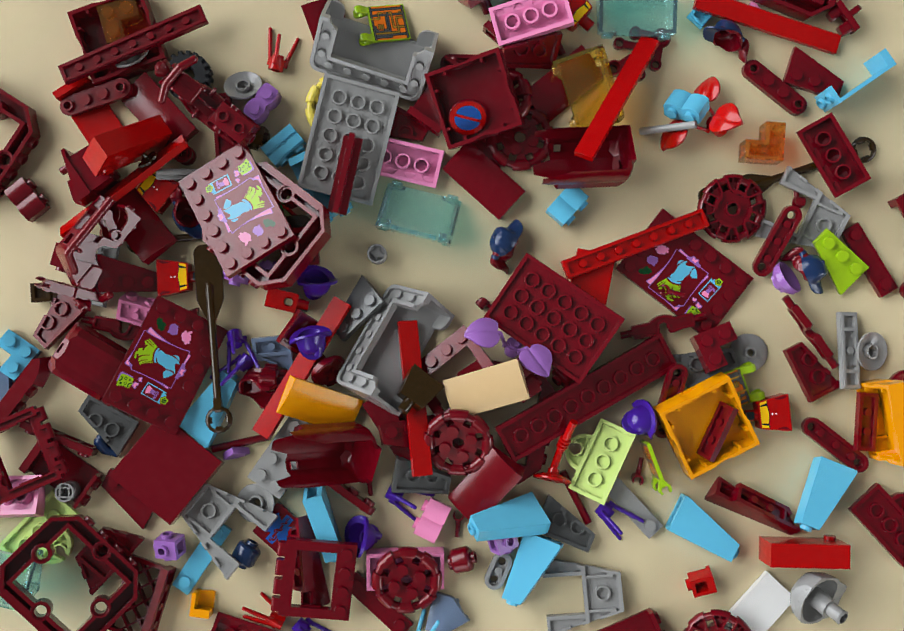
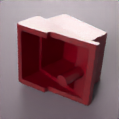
[59,145,121,207]

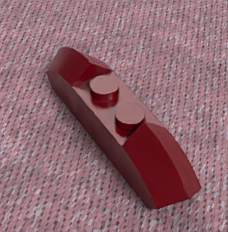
[0,357,51,433]

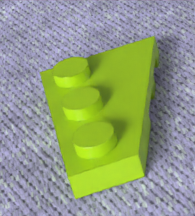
[812,228,869,295]

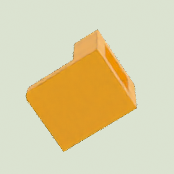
[189,588,216,619]

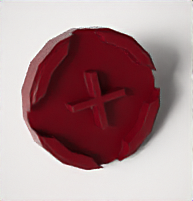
[311,354,346,387]

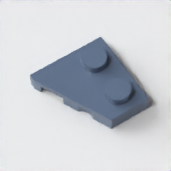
[251,335,294,370]

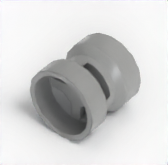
[367,244,387,264]
[54,480,81,502]

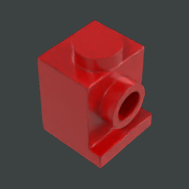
[685,565,717,598]

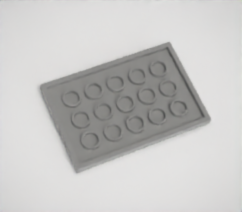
[297,73,400,206]

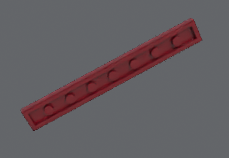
[58,4,209,85]

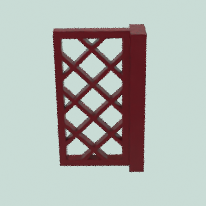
[328,132,363,216]
[108,554,177,631]

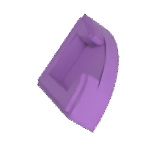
[223,447,250,460]

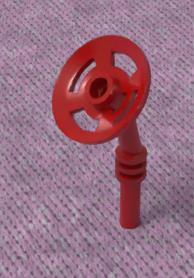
[533,419,578,484]

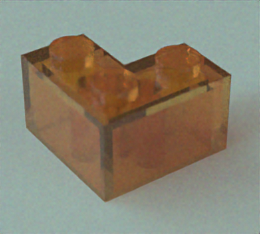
[96,0,145,44]
[738,121,786,165]

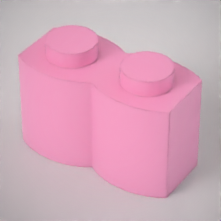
[412,497,451,543]

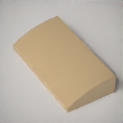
[443,359,530,415]

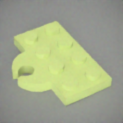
[565,418,637,505]
[0,489,80,573]

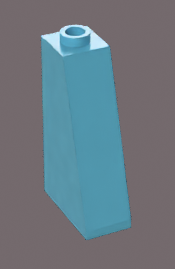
[180,370,240,449]
[794,456,858,532]
[302,486,342,563]
[467,492,551,542]
[665,493,740,562]
[502,535,564,606]

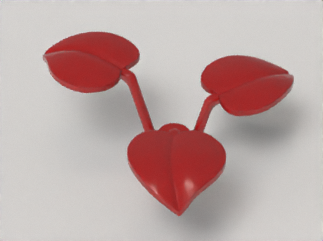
[660,76,743,151]

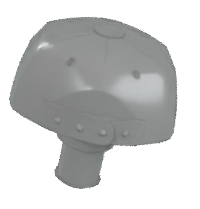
[790,572,848,624]

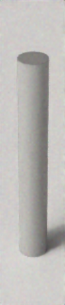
[639,121,697,135]

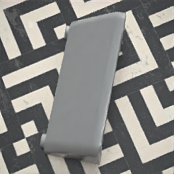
[310,0,439,101]
[337,284,454,416]

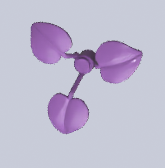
[464,318,552,377]

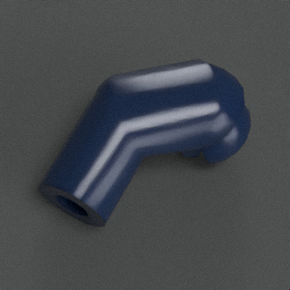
[94,434,118,457]

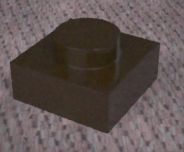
[30,283,53,303]

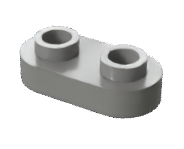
[484,554,512,590]

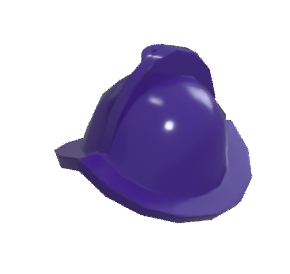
[297,265,338,300]
[289,325,332,360]
[621,399,657,440]
[344,515,382,558]

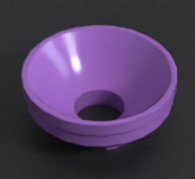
[771,261,801,295]

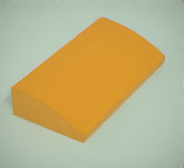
[276,375,363,424]

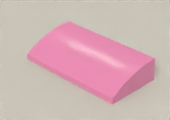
[488,0,575,49]
[380,138,445,188]
[0,475,45,518]
[366,547,444,591]

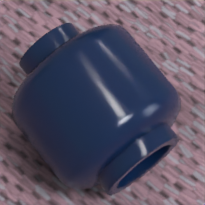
[232,539,260,570]

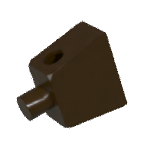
[397,364,444,415]

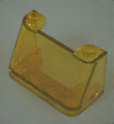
[552,44,624,127]

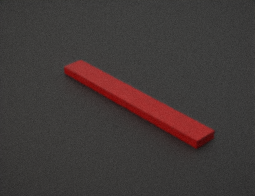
[692,0,842,55]
[574,35,659,162]
[60,134,189,238]
[560,208,710,280]
[252,296,352,440]
[397,320,433,477]

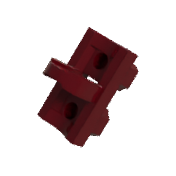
[826,0,862,37]

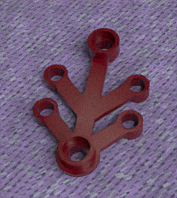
[606,27,671,82]

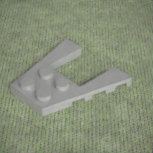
[753,166,851,248]
[181,483,279,580]
[543,559,624,631]

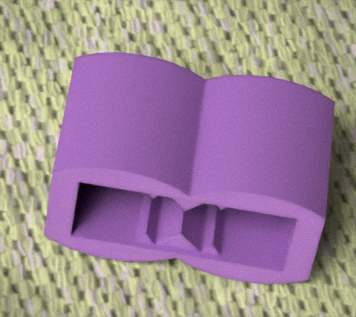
[243,83,282,125]

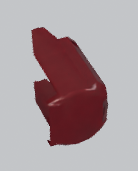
[533,125,637,189]
[48,322,128,414]
[271,421,382,488]

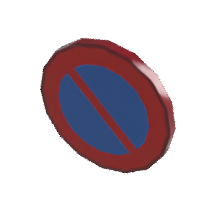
[448,99,487,136]

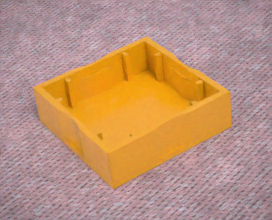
[653,372,760,480]
[856,379,904,466]

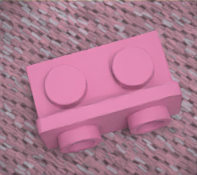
[116,292,155,327]

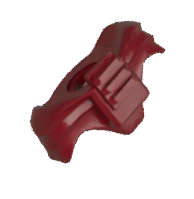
[239,363,288,409]

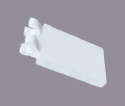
[725,571,790,631]

